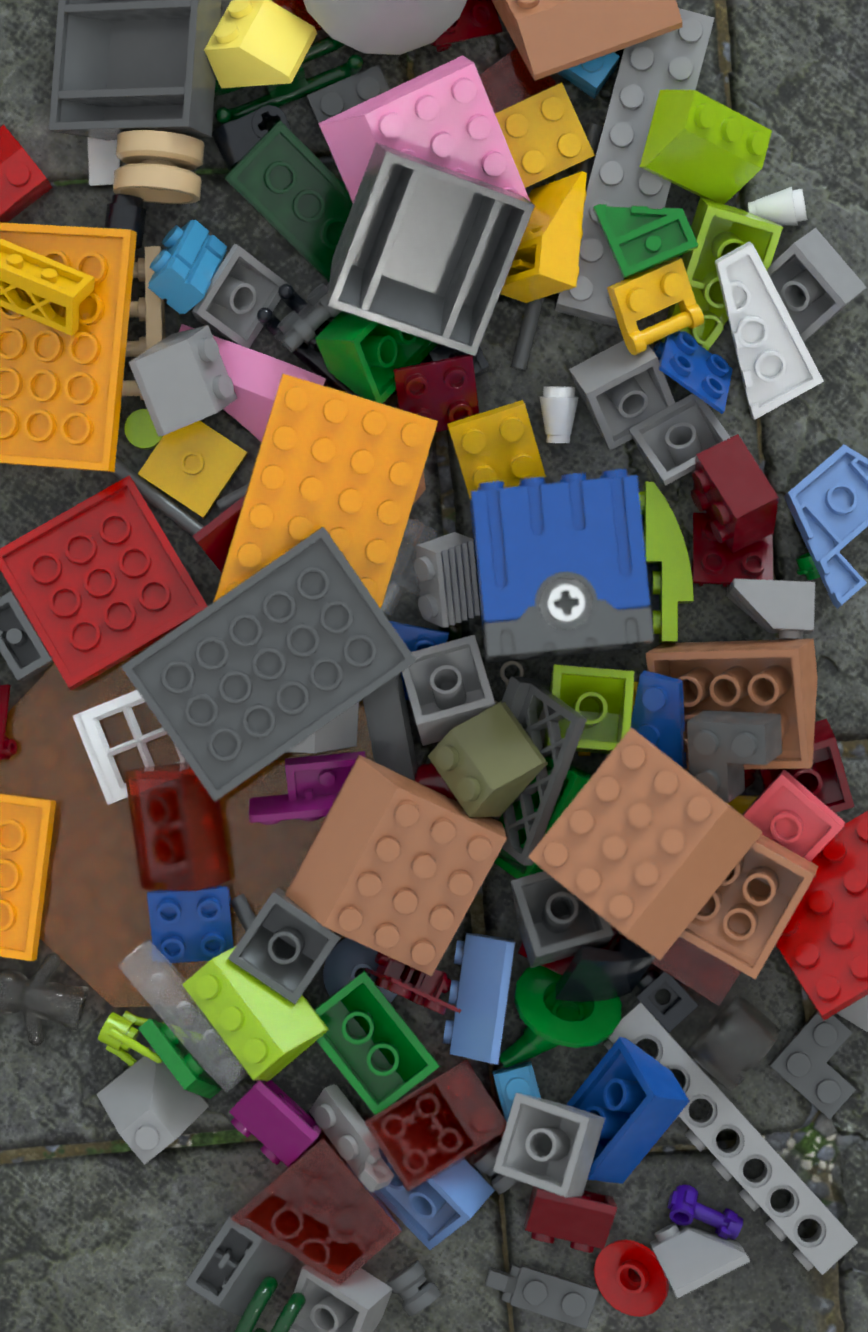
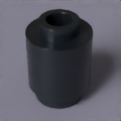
[104,194,147,249]

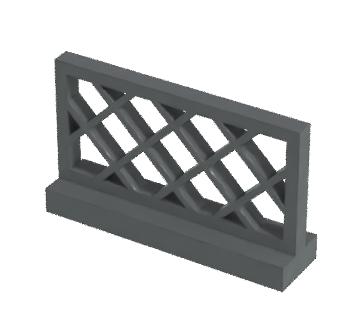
[491,676,587,866]

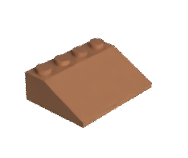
[645,639,818,770]
[680,834,818,979]

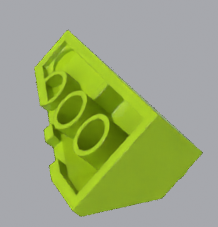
[661,197,783,351]

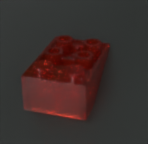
[364,1059,507,1192]

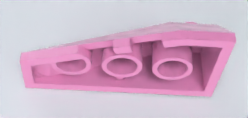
[179,324,328,442]

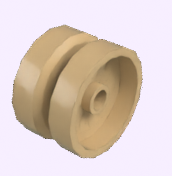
[113,130,205,204]

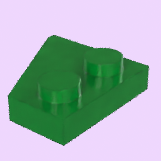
[593,204,699,279]
[138,1018,222,1099]

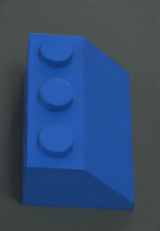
[566,1037,690,1184]

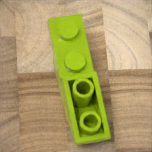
[639,482,694,643]

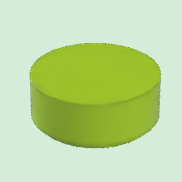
[124,409,163,450]

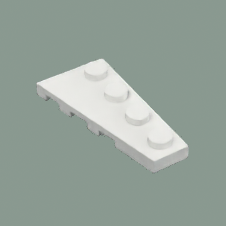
[715,241,824,420]

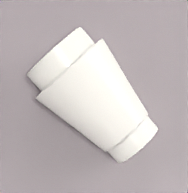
[748,186,807,226]
[539,386,579,443]

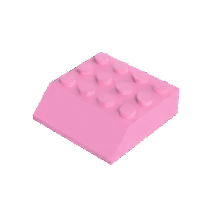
[318,55,530,203]

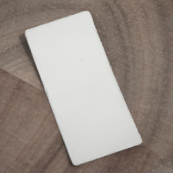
[88,137,120,186]

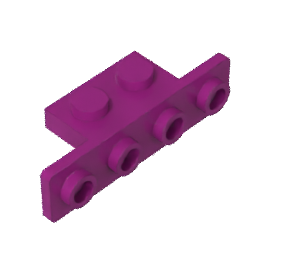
[249,751,366,825]

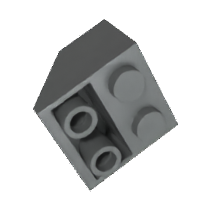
[184,1210,299,1317]

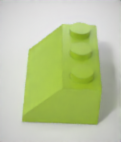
[640,90,772,204]
[182,946,329,1081]

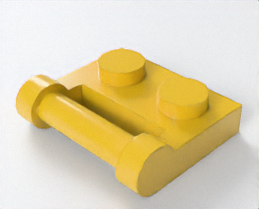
[607,257,704,355]

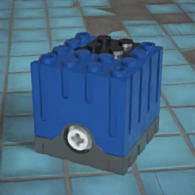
[470,469,654,664]

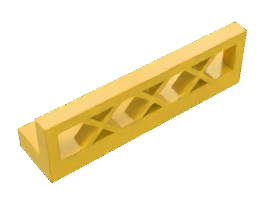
[0,238,95,336]

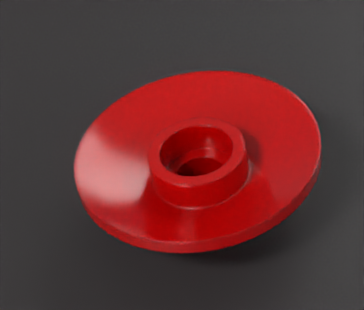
[594,1240,669,1317]

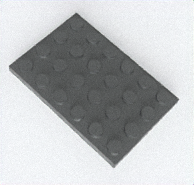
[121,526,417,801]

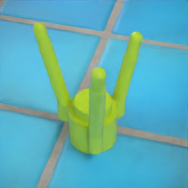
[98,1010,203,1066]

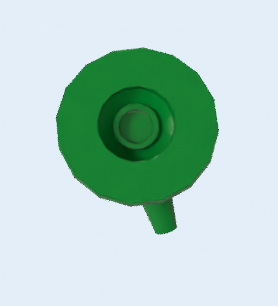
[499,965,622,1068]

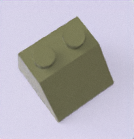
[428,702,547,818]

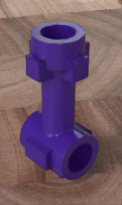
[667,1185,743,1240]

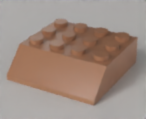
[491,0,683,81]
[528,728,763,960]
[286,755,507,977]

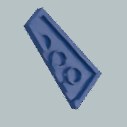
[631,670,687,769]

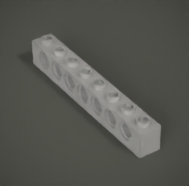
[603,1000,858,1275]

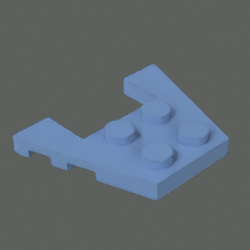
[784,445,868,609]

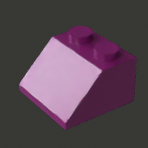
[229,1080,321,1167]

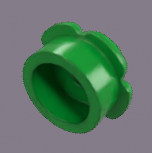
[796,552,820,580]

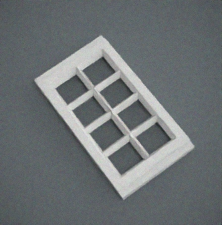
[73,690,193,805]

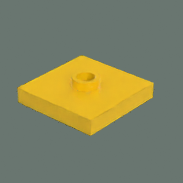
[138,420,248,519]

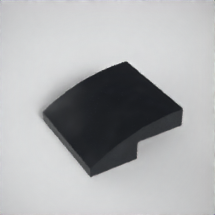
[556,938,655,1002]

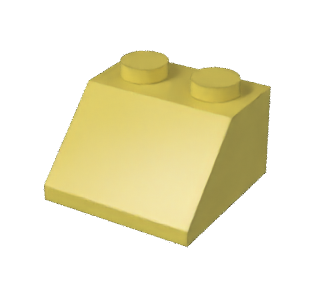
[204,0,317,88]

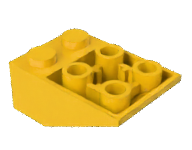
[500,171,587,303]

